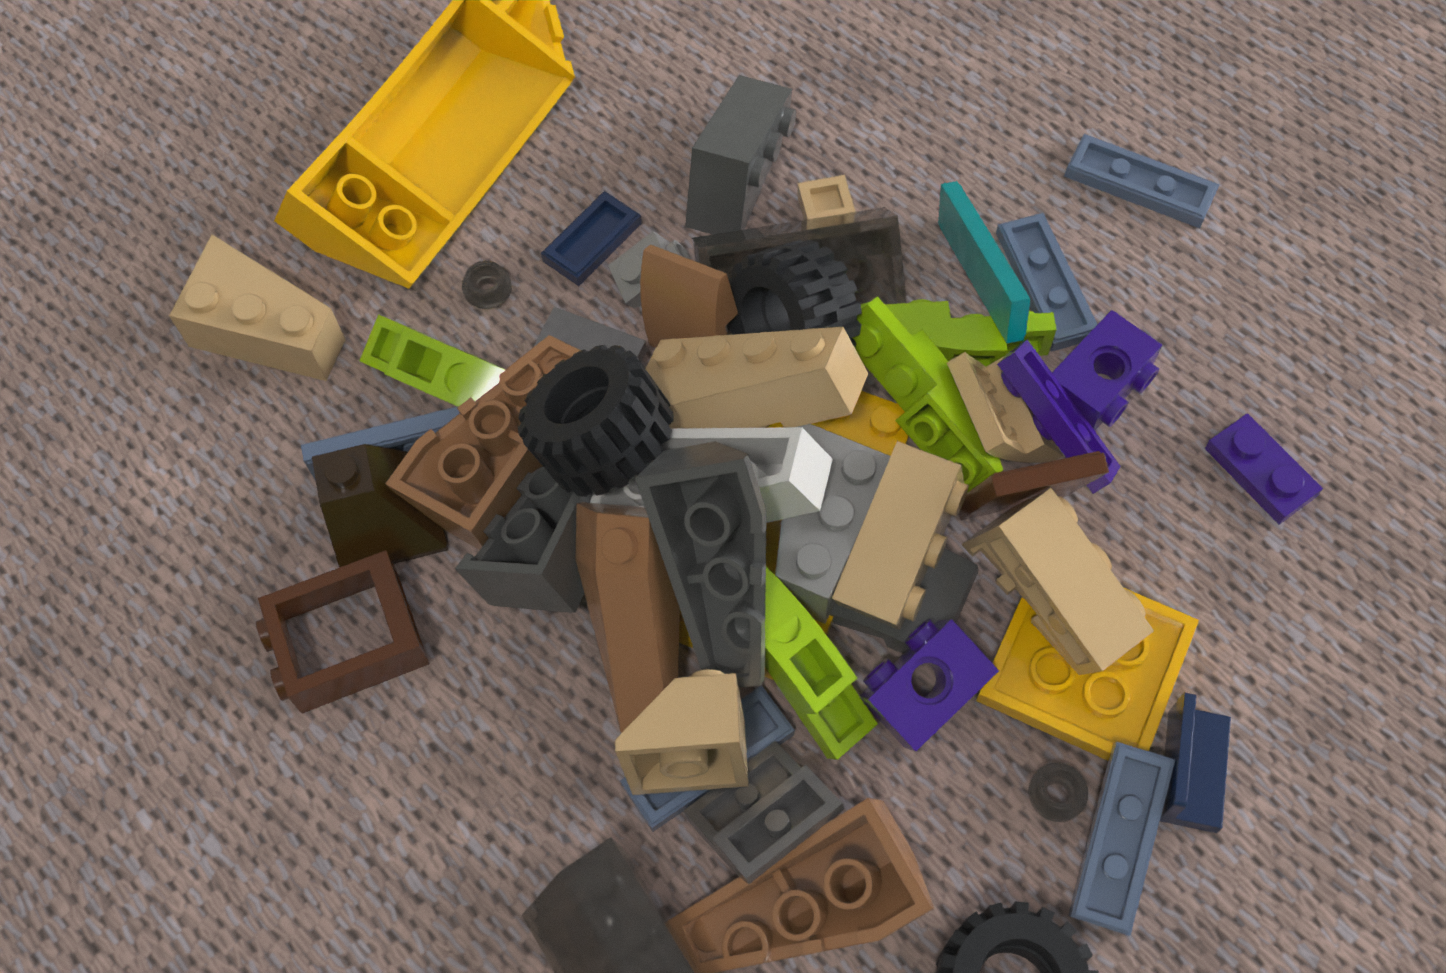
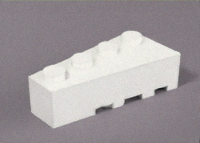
[590,427,833,523]

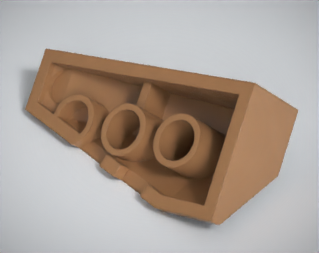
[385,335,581,550]
[575,502,680,733]
[666,798,934,973]

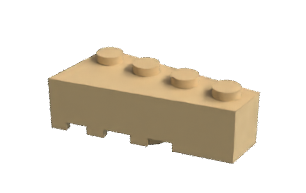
[645,327,869,428]

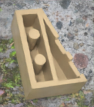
[169,235,345,381]
[832,441,969,630]
[961,488,1154,675]

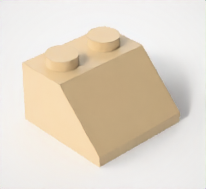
[615,669,749,795]

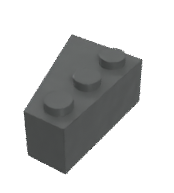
[685,75,796,242]

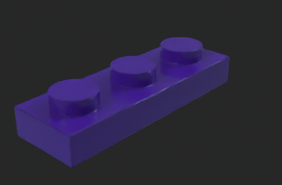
[997,340,1121,494]

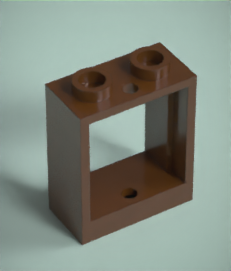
[256,550,430,714]

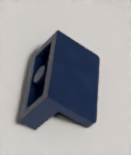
[1160,692,1231,833]

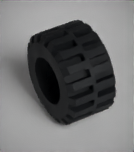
[727,240,862,347]
[518,345,674,497]
[936,901,1099,973]

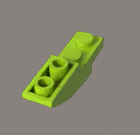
[852,296,1003,493]
[861,299,1057,367]
[359,314,506,407]
[765,566,878,760]

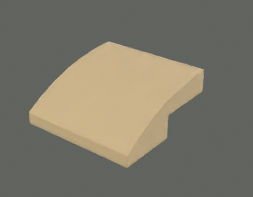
[947,352,1064,463]

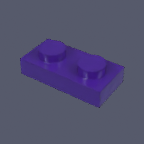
[1204,413,1323,525]

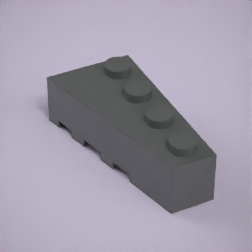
[455,466,593,613]

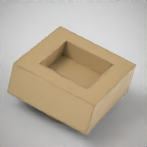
[797,175,856,233]

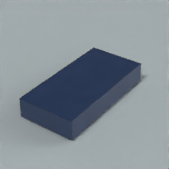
[541,191,642,286]

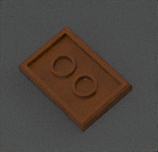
[959,451,1109,520]

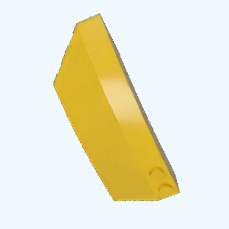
[274,0,575,289]

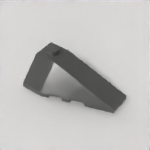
[635,441,766,688]

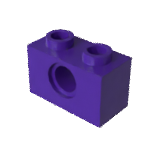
[1052,310,1162,431]
[860,619,999,752]

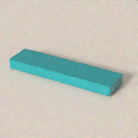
[938,181,1031,344]

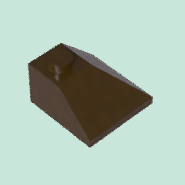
[312,444,448,568]

